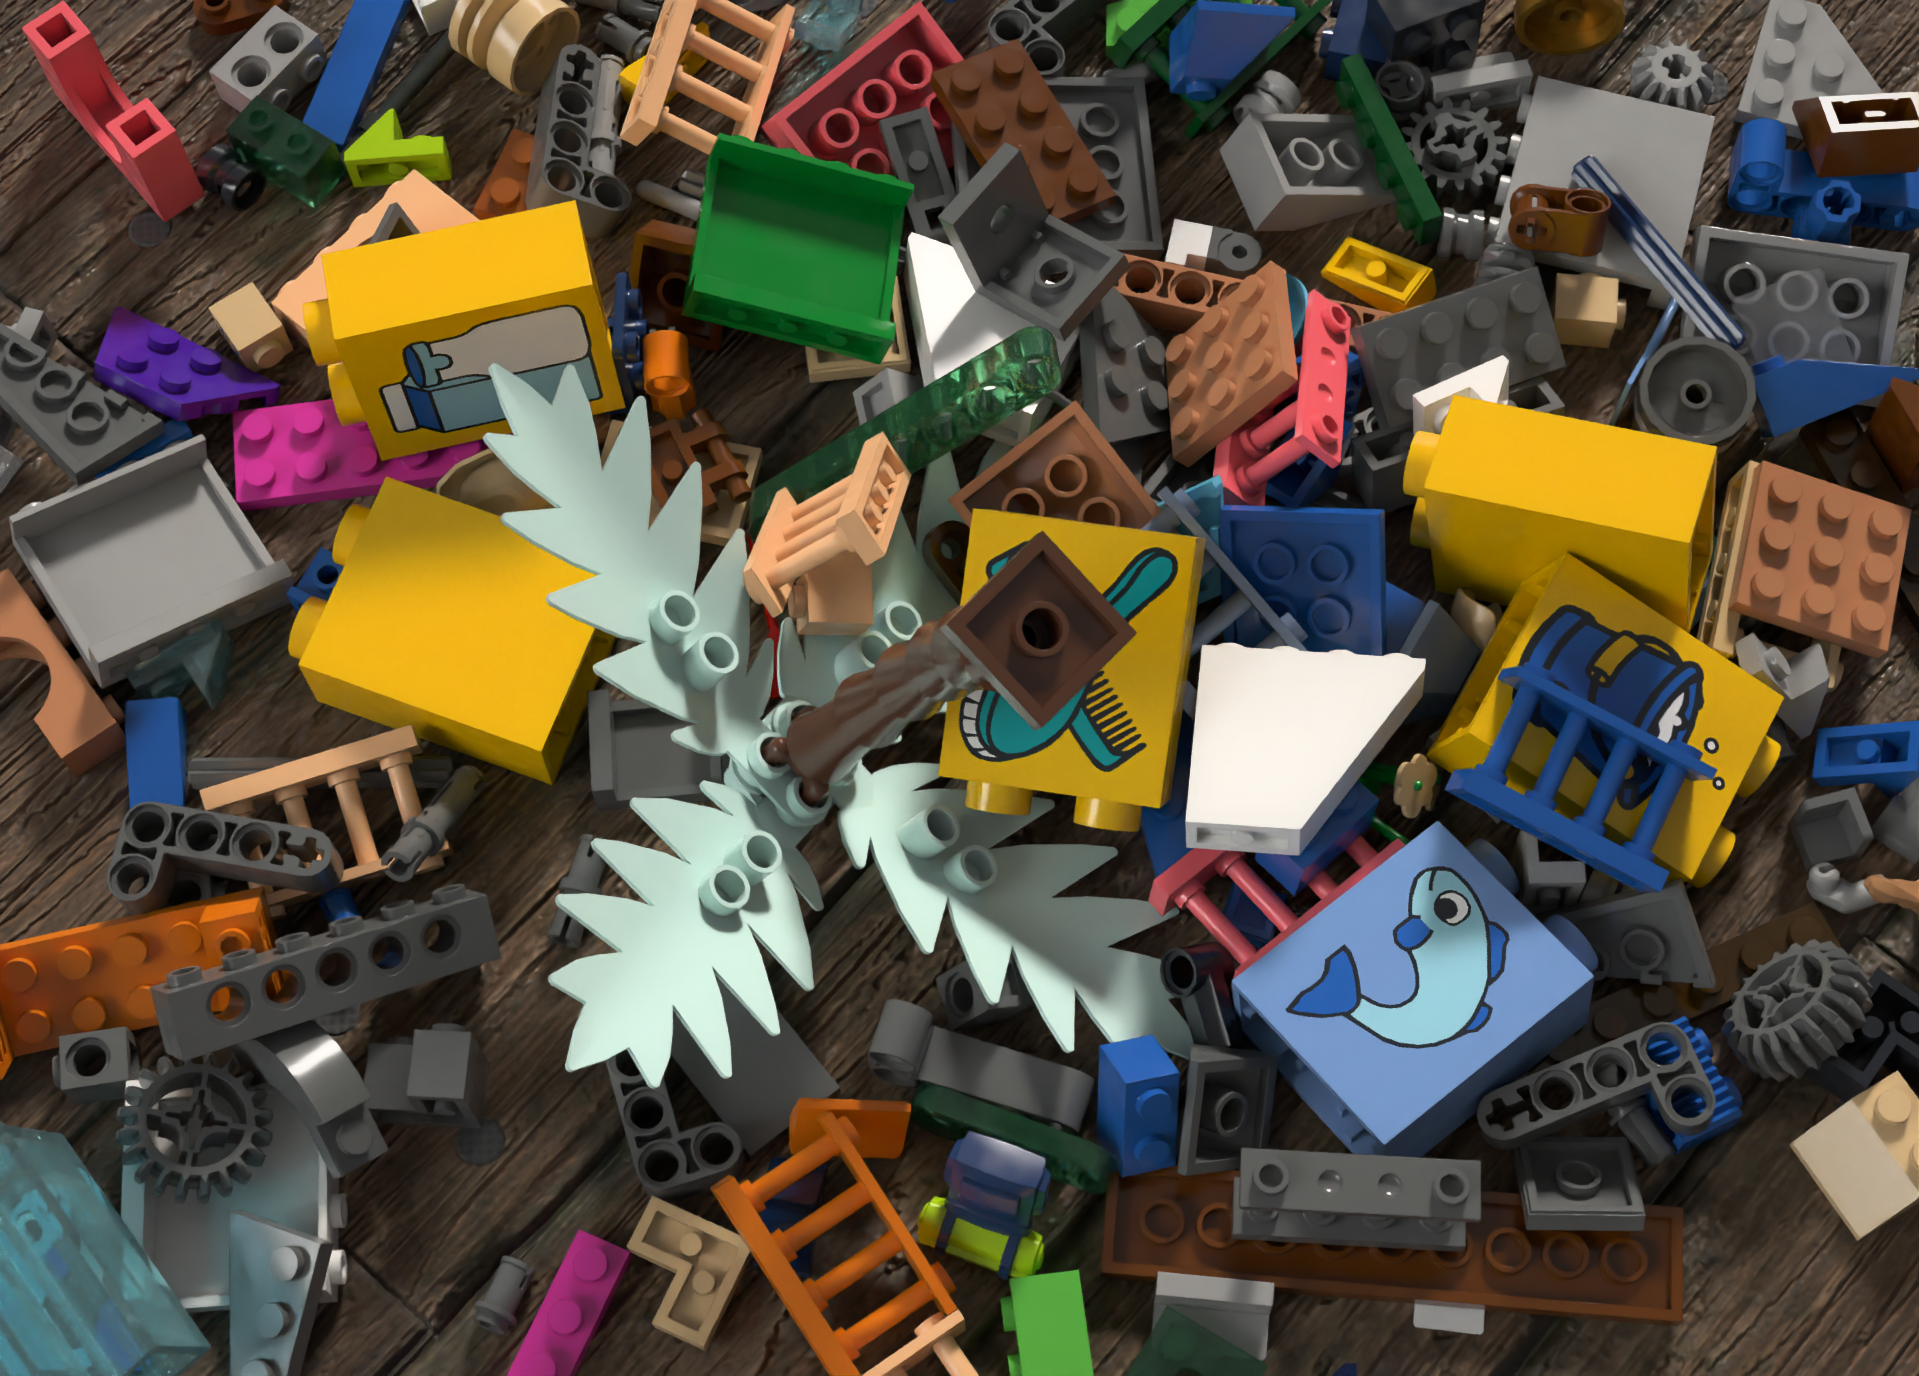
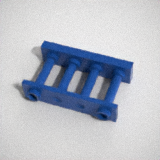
[1445,662,1718,892]

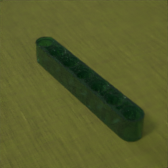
[749,326,1061,544]

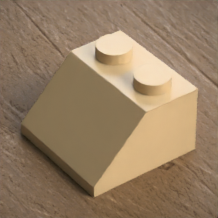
[1789,1070,1919,1241]

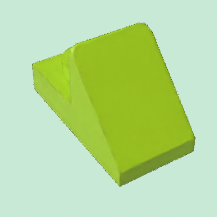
[344,108,452,187]

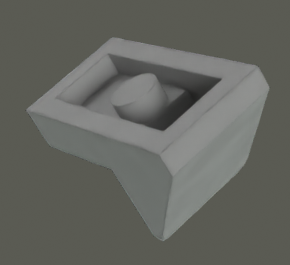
[1734,633,1830,740]

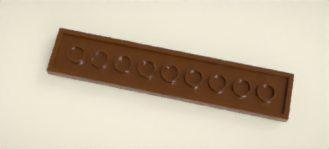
[1100,1159,1683,1327]

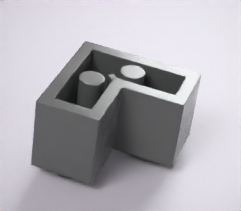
[364,1023,490,1128]

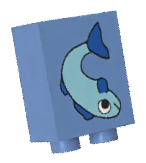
[1232,821,1598,1158]

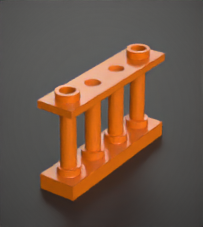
[710,1111,958,1376]

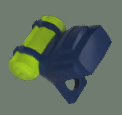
[916,1131,1051,1280]

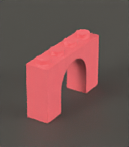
[22,0,205,223]

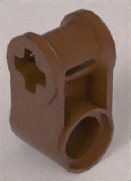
[1508,184,1611,257]

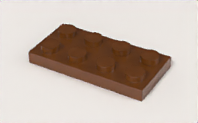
[929,38,1116,224]

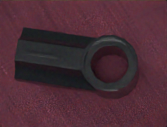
[1160,941,1243,1048]

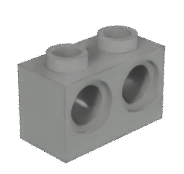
[209,5,328,128]

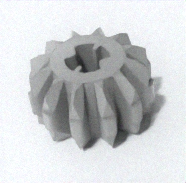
[1629,37,1715,113]

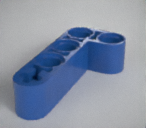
[1727,118,1919,231]

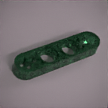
[909,1083,1118,1194]

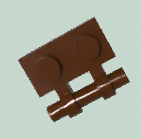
[649,408,752,518]

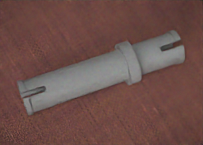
[587,54,625,176]

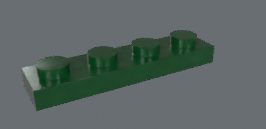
[1335,53,1443,246]

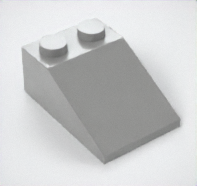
[1220,113,1396,231]

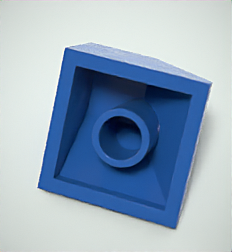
[1169,0,1295,101]

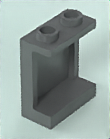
[587,689,730,810]

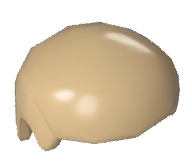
[1450,588,1504,657]

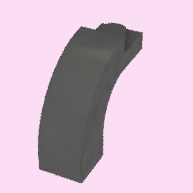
[230,1020,389,1179]

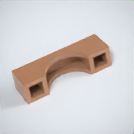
[0,568,126,778]

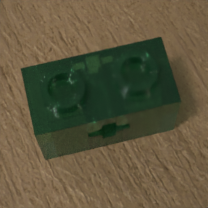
[226,95,346,209]

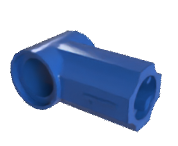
[1791,180,1861,245]

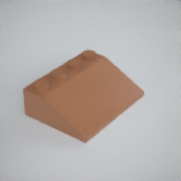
[948,400,1180,535]

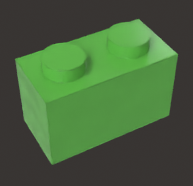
[1000,1270,1094,1376]

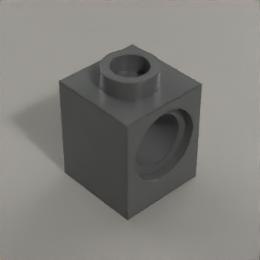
[936,952,1032,1031]
[52,1026,142,1105]

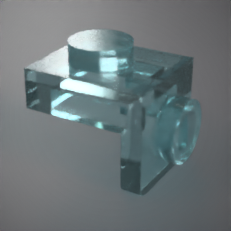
[793,0,863,52]

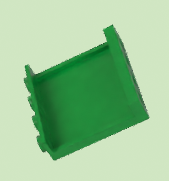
[681,133,915,364]

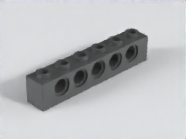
[150,884,501,1061]

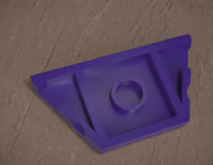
[93,306,281,421]

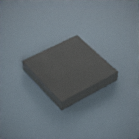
[1512,1137,1646,1231]

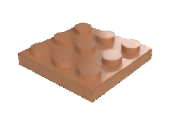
[1165,261,1298,468]
[1727,460,1911,659]

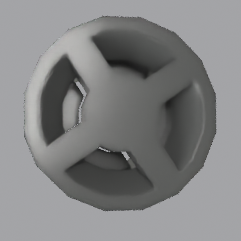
[1437,207,1484,261]

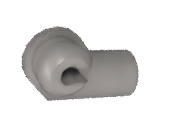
[1806,862,1884,914]

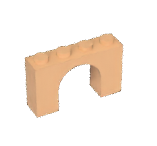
[271,169,480,365]

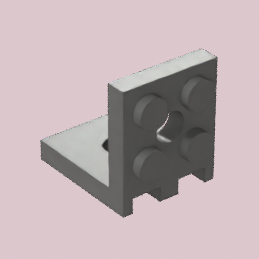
[938,142,1130,342]

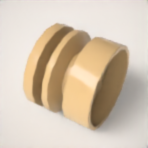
[448,0,581,97]

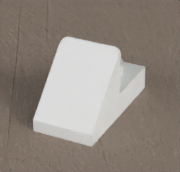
[1413,355,1509,435]

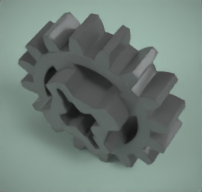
[1401,97,1508,203]

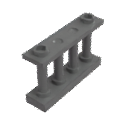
[1231,1148,1481,1252]

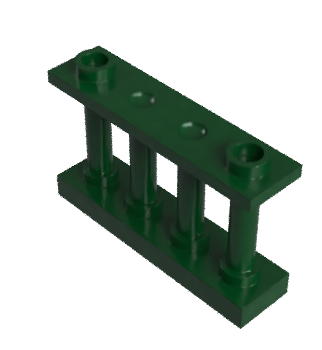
[1108,0,1332,140]

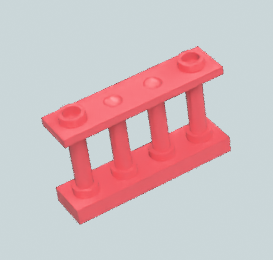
[1213,289,1351,506]
[1148,835,1406,991]

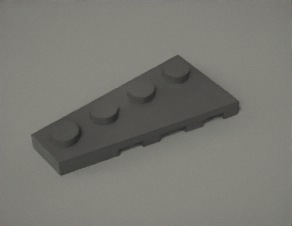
[0,323,164,486]

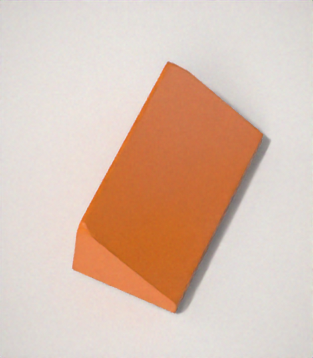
[789,1098,911,1159]

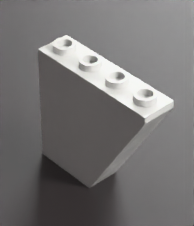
[903,232,1081,447]
[1185,643,1426,856]

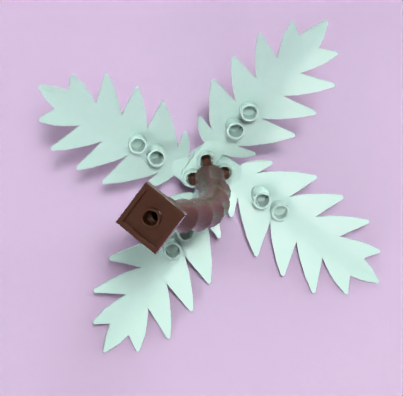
[483,363,1194,1089]

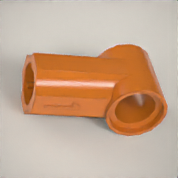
[642,330,697,421]

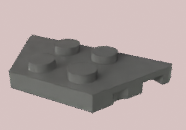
[1079,286,1170,445]

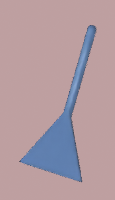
[1609,297,1679,426]

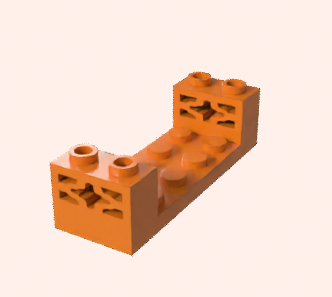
[0,886,284,1080]

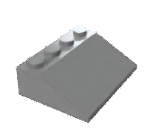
[1679,225,1910,407]

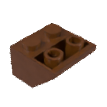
[1792,92,1919,178]

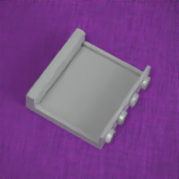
[1483,76,1715,310]
[9,434,293,689]

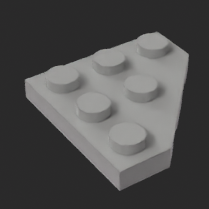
[1734,0,1884,140]

